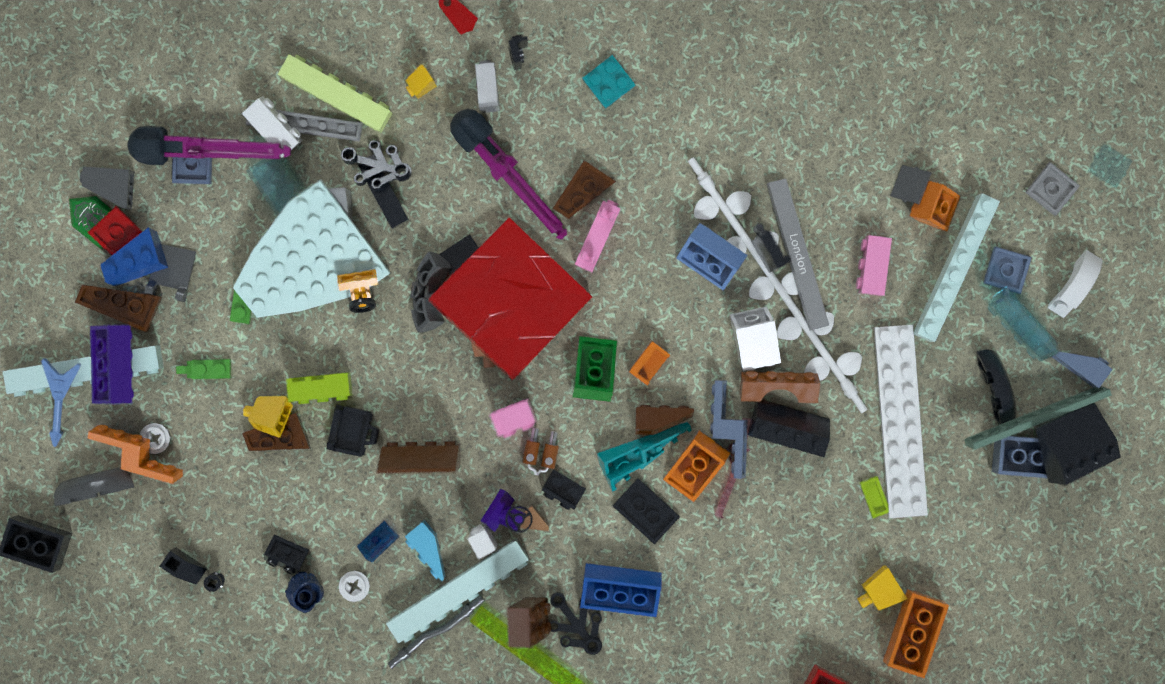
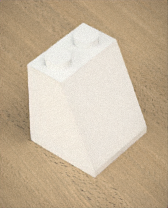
[729,306,781,371]

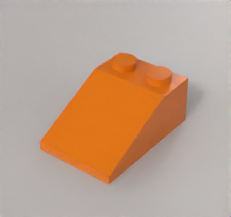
[663,430,730,502]

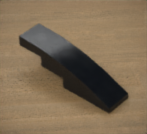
[358,154,409,229]

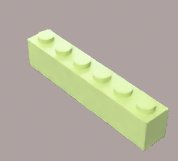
[278,54,392,133]

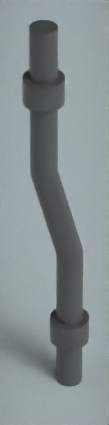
[388,595,485,669]

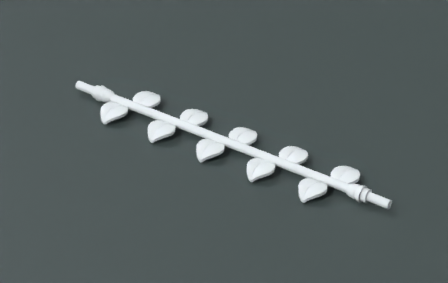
[688,157,867,413]

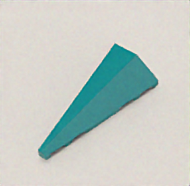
[597,422,692,492]

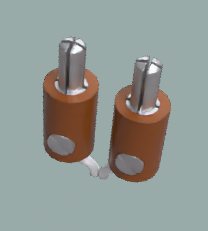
[522,428,559,475]

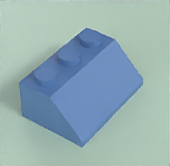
[676,223,748,291]

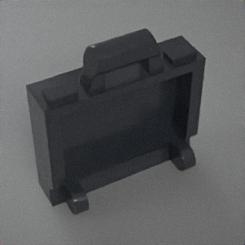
[751,223,791,273]
[326,404,380,457]

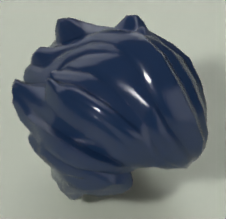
[285,571,324,613]

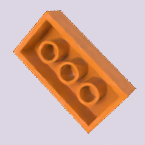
[883,589,949,678]

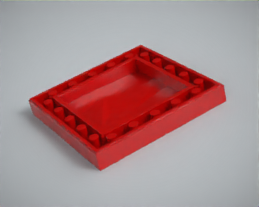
[428,217,592,381]

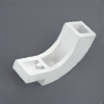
[1048,250,1103,318]

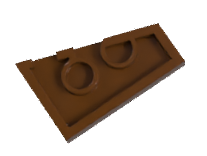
[552,160,616,219]
[242,413,311,451]

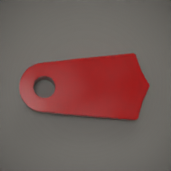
[438,0,478,35]

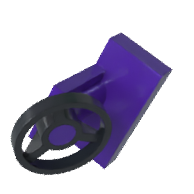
[481,489,533,533]

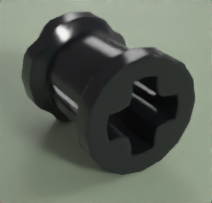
[204,572,225,592]

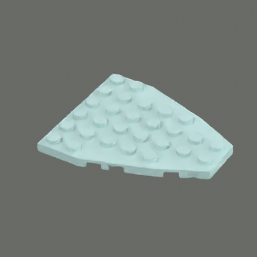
[233,179,390,318]

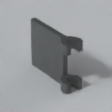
[145,244,196,302]

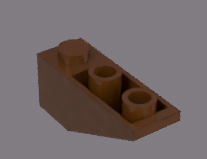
[635,405,694,435]

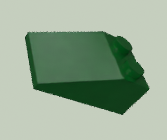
[572,336,617,402]

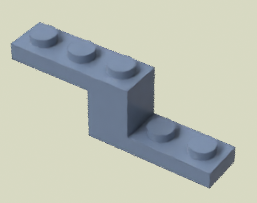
[710,380,748,479]

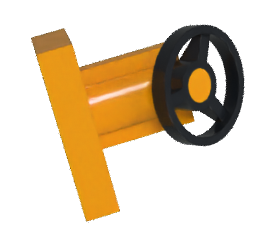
[337,269,378,313]

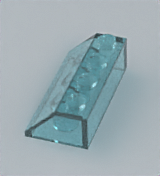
[246,157,307,216]
[988,286,1059,361]

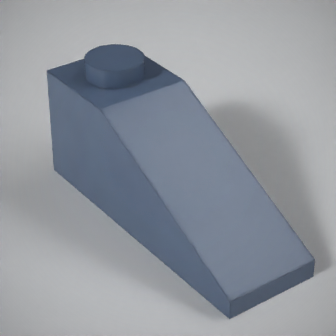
[1047,351,1113,388]

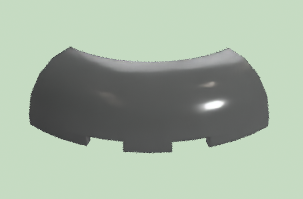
[410,251,452,333]
[54,467,134,506]

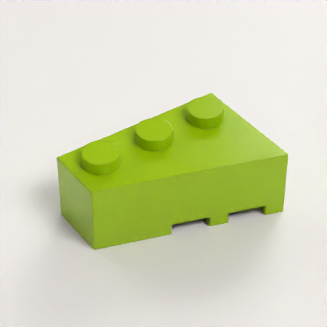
[286,372,353,404]

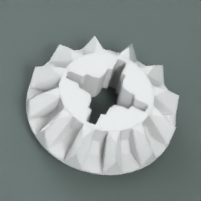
[140,423,171,454]
[339,570,370,602]

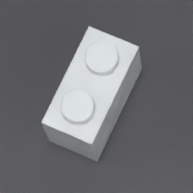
[467,524,498,559]

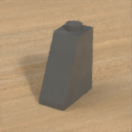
[80,167,134,210]

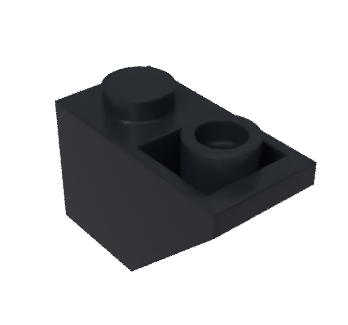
[159,547,208,585]

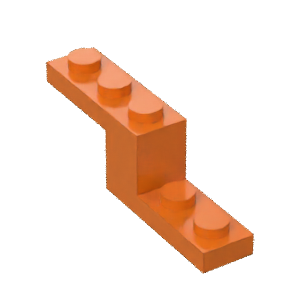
[88,425,183,484]

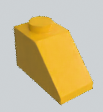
[405,64,437,99]

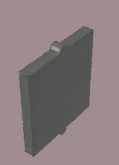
[890,165,932,205]

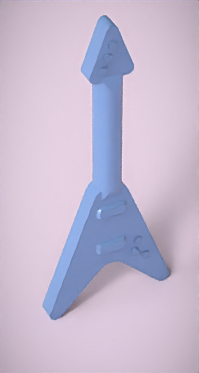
[41,358,81,447]

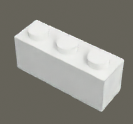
[242,96,303,158]

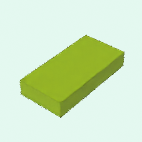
[859,476,889,518]

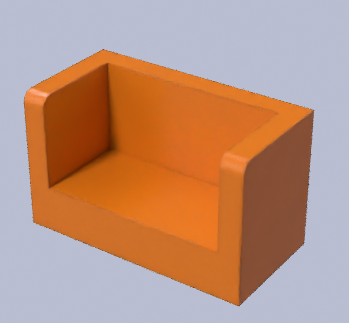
[629,341,670,386]

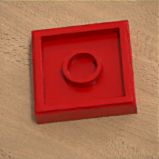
[88,205,143,256]

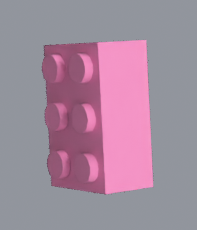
[490,398,537,438]

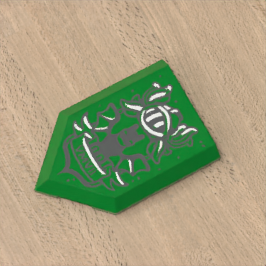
[69,196,112,250]

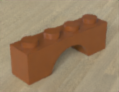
[740,371,820,403]

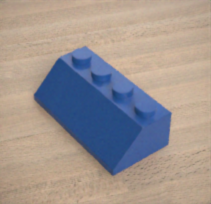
[580,563,662,617]

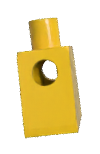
[243,396,293,438]
[857,565,907,610]

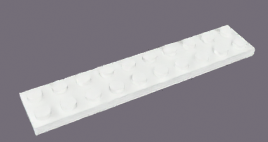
[874,325,928,518]

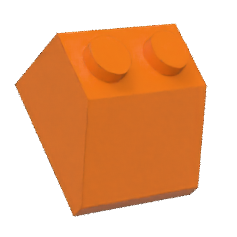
[910,181,960,232]

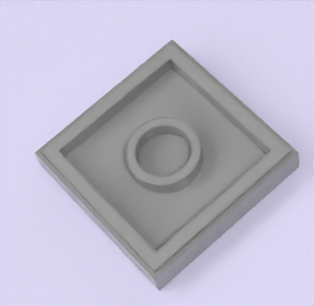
[1025,162,1080,216]

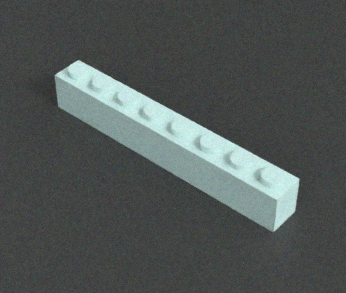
[914,193,1000,342]
[3,346,164,397]
[386,538,529,643]

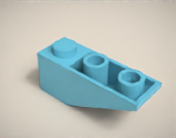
[405,520,445,581]

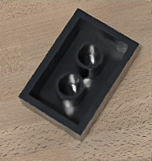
[0,515,72,573]

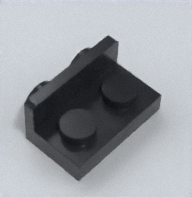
[508,35,528,71]
[542,469,586,510]
[264,534,309,575]

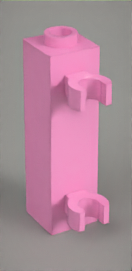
[575,200,621,272]

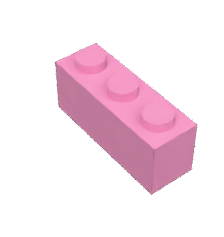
[856,235,892,296]

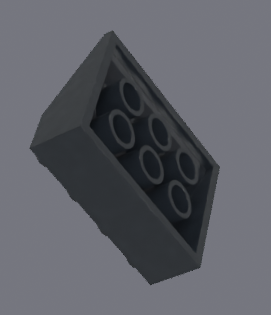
[1036,402,1121,486]

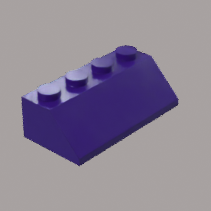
[90,325,134,404]

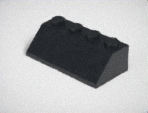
[747,399,830,458]

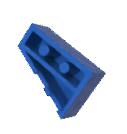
[100,227,168,287]

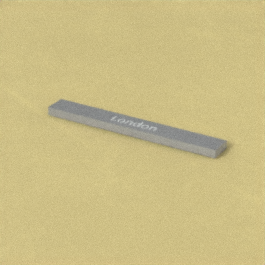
[767,179,829,331]

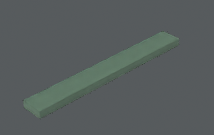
[964,386,1112,450]

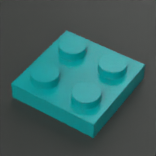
[582,55,636,109]

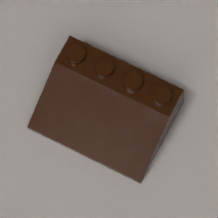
[377,441,461,474]

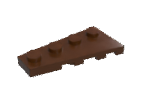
[75,285,162,332]

